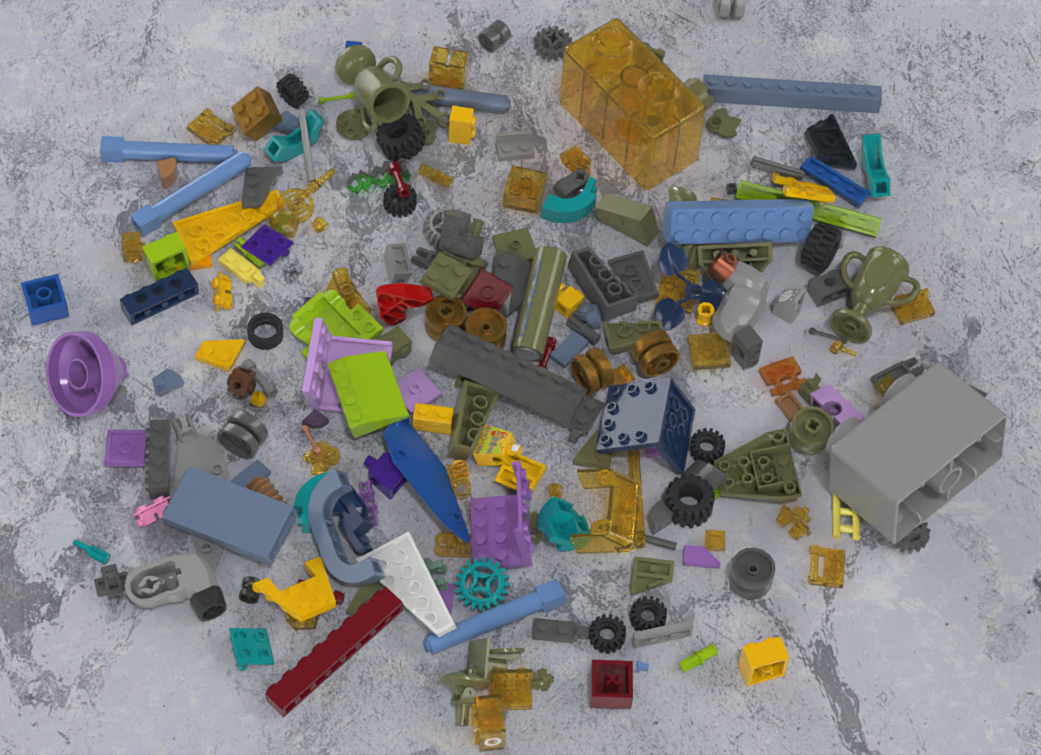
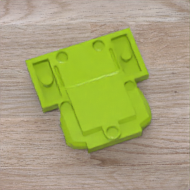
[289,290,384,359]

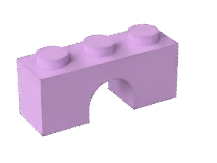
[810,384,865,430]

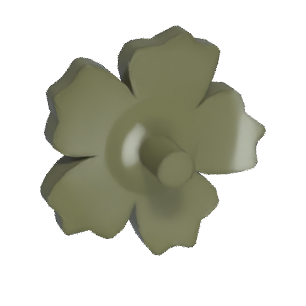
[529,668,554,692]

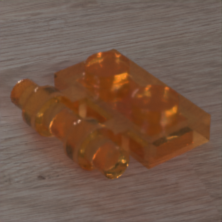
[759,356,806,397]

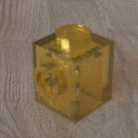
[122,232,145,262]

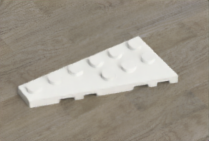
[356,532,457,637]

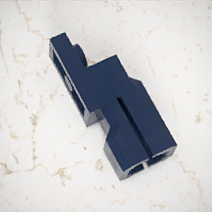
[333,485,374,554]

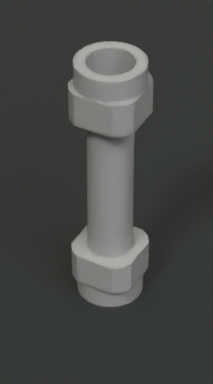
[241,359,278,398]

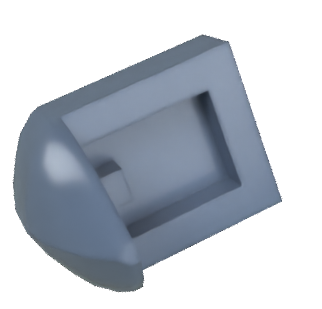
[273,111,300,134]
[572,303,602,329]
[152,368,185,397]

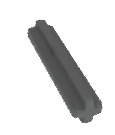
[751,156,804,180]

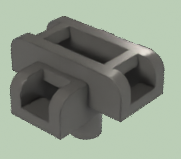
[94,564,128,600]

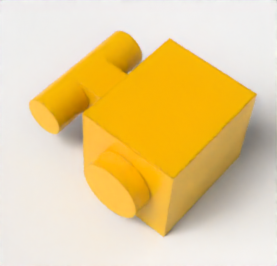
[555,282,584,320]

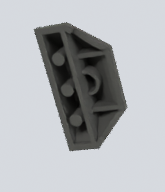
[494,249,532,317]

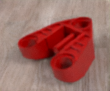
[376,283,434,326]

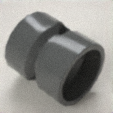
[478,20,511,53]

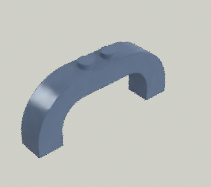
[308,469,385,586]

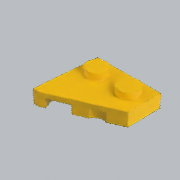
[195,339,246,372]

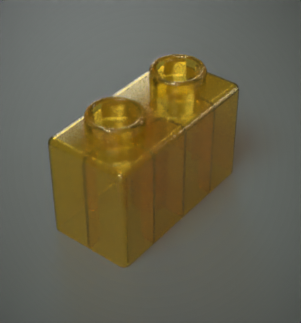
[560,18,706,190]

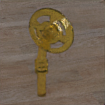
[277,168,336,223]

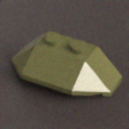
[697,242,773,280]

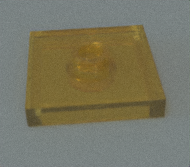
[687,333,731,370]

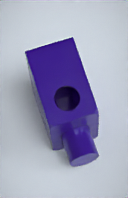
[364,452,407,500]

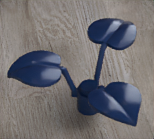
[654,242,726,330]

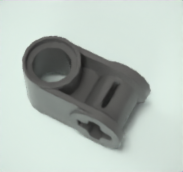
[554,169,589,199]

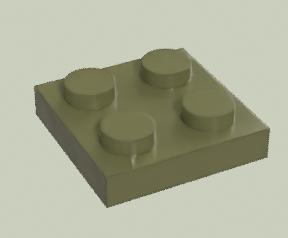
[420,252,472,301]

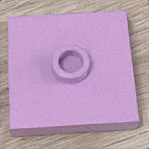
[397,368,442,416]

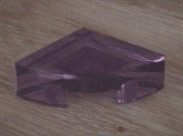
[302,409,329,429]

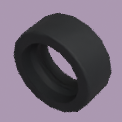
[247,312,284,350]

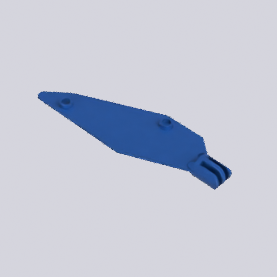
[383,418,470,543]

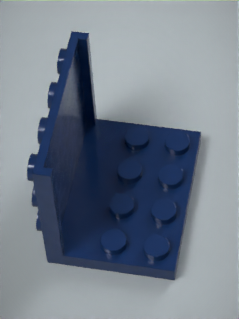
[596,377,696,475]

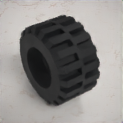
[376,113,426,162]
[800,221,841,272]
[664,474,715,528]

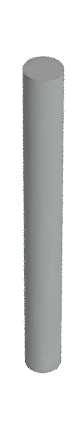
[298,110,315,182]

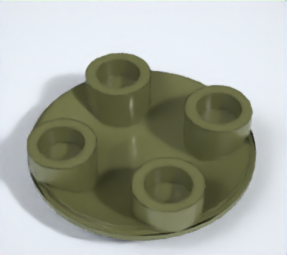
[336,107,372,140]

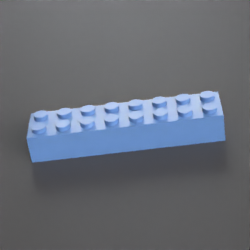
[663,199,814,244]

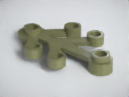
[399,79,450,128]

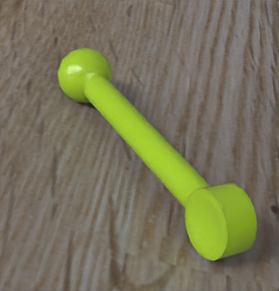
[318,92,355,104]

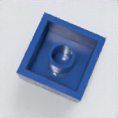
[21,274,69,326]

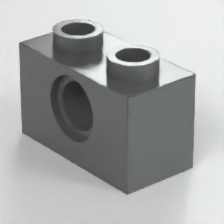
[807,269,851,307]
[730,325,763,370]

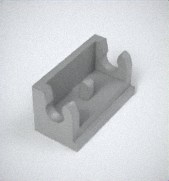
[383,243,413,284]

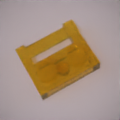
[187,108,236,145]
[808,545,845,589]

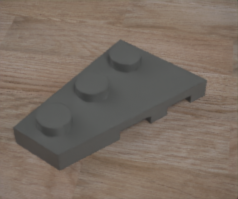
[242,166,283,208]
[608,250,659,302]

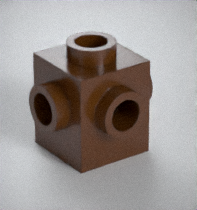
[227,366,257,398]

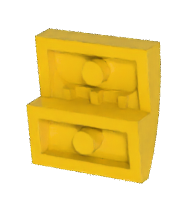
[494,455,547,493]

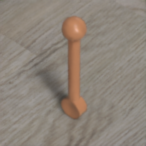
[302,425,322,455]

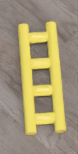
[833,493,860,540]

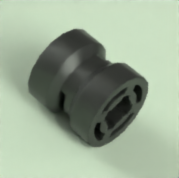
[239,576,260,604]

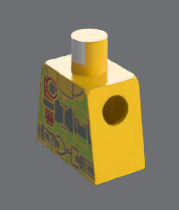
[473,424,523,466]

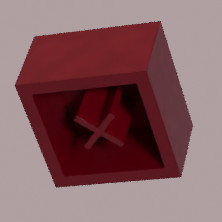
[590,659,633,709]

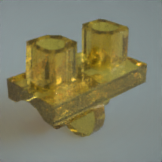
[776,504,811,541]

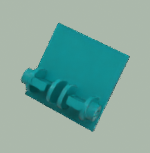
[229,628,275,671]

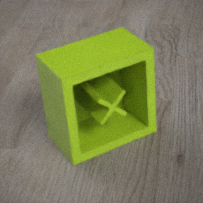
[142,232,191,282]

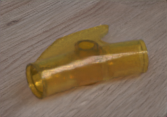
[326,267,373,314]

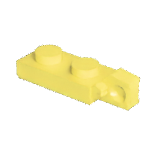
[218,248,265,288]

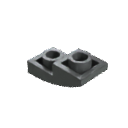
[684,459,726,491]

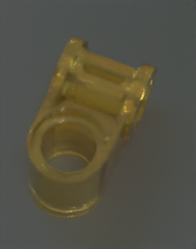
[560,145,591,178]
[446,460,472,499]
[433,532,472,558]

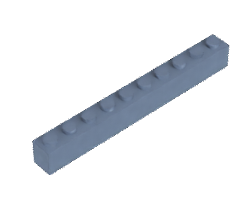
[703,74,882,113]

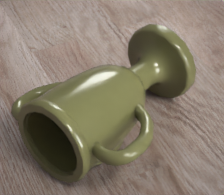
[335,45,410,133]
[829,246,921,344]

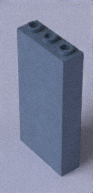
[162,466,298,566]

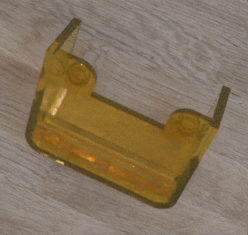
[570,468,641,554]

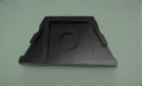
[805,114,858,170]

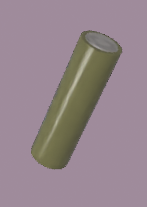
[511,246,567,361]

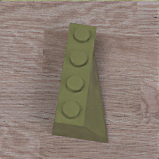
[447,380,500,462]

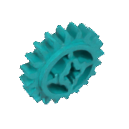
[454,556,510,613]

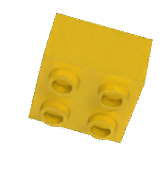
[738,636,790,687]

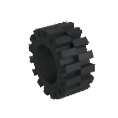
[276,73,309,108]
[384,183,417,218]
[689,428,725,465]
[630,596,667,631]
[589,614,626,654]

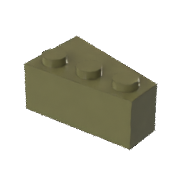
[595,193,659,247]

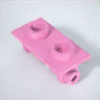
[132,495,171,527]

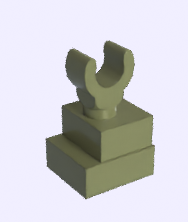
[798,373,822,405]

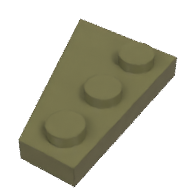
[602,321,664,354]

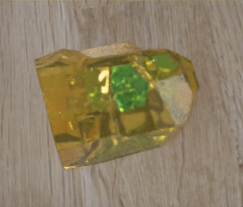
[269,211,299,238]

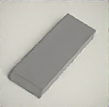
[632,620,694,648]

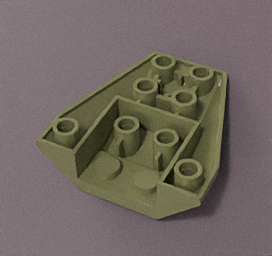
[714,428,802,501]

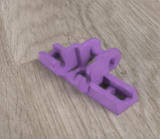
[359,479,379,528]

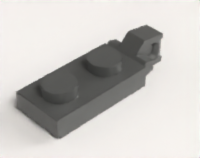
[569,395,604,445]
[532,618,589,644]

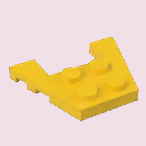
[771,172,836,204]
[252,556,336,622]

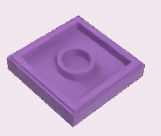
[105,430,147,467]

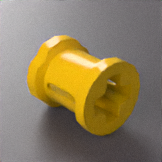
[696,302,715,327]

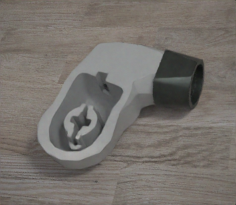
[125,553,227,621]

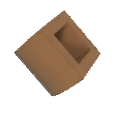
[157,157,177,189]

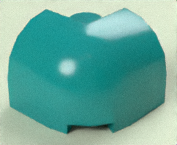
[537,496,592,552]

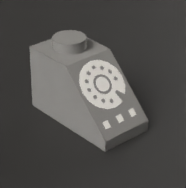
[772,289,806,324]

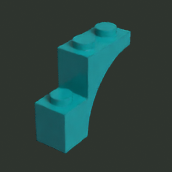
[862,133,890,197]

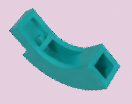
[263,109,326,162]
[541,177,598,223]
[294,472,330,533]

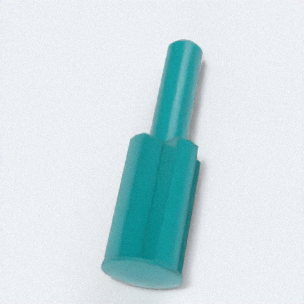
[73,539,111,565]

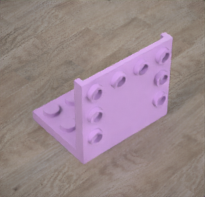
[302,318,393,413]

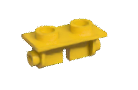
[211,271,233,312]

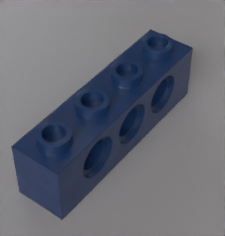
[120,268,199,325]

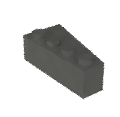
[568,247,640,321]

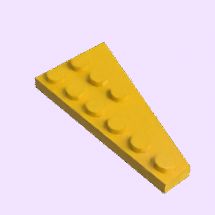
[173,189,284,267]

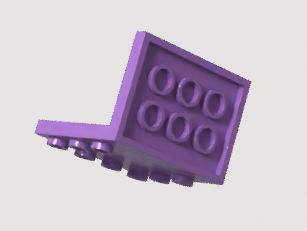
[470,461,534,571]

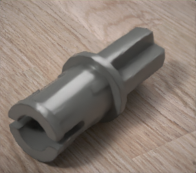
[566,315,601,345]

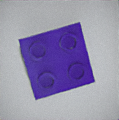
[241,224,294,266]

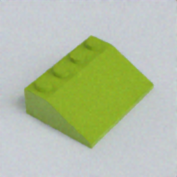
[327,351,409,438]

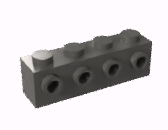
[145,420,171,500]

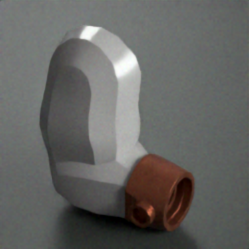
[707,250,769,343]

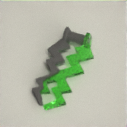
[346,158,411,195]

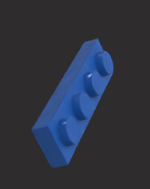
[800,155,870,207]

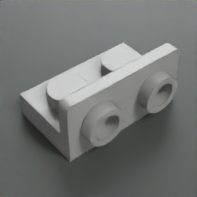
[496,130,535,161]

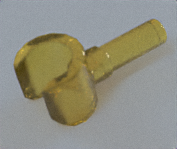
[829,340,857,357]

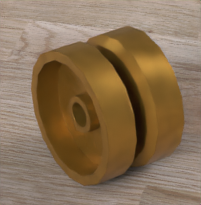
[425,295,467,342]
[465,308,507,349]
[631,330,680,377]
[570,347,615,396]

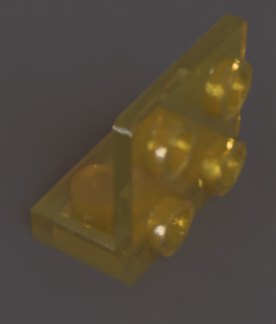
[655,269,701,314]
[490,667,533,711]

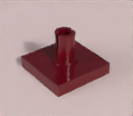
[461,268,514,311]

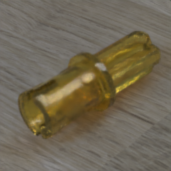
[418,163,454,189]

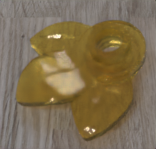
[302,441,341,475]

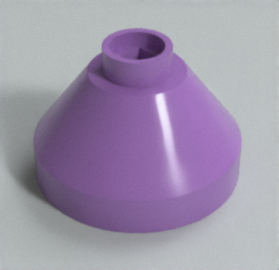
[46,331,127,417]

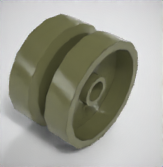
[787,406,834,456]

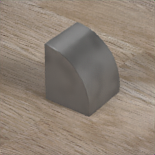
[649,500,673,535]

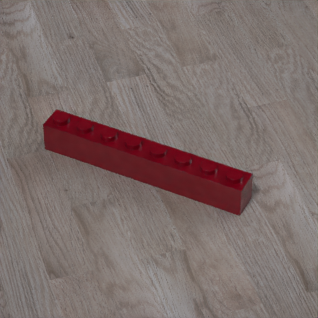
[265,586,404,718]

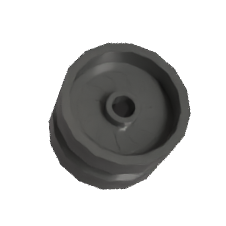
[217,410,268,459]
[729,547,776,599]

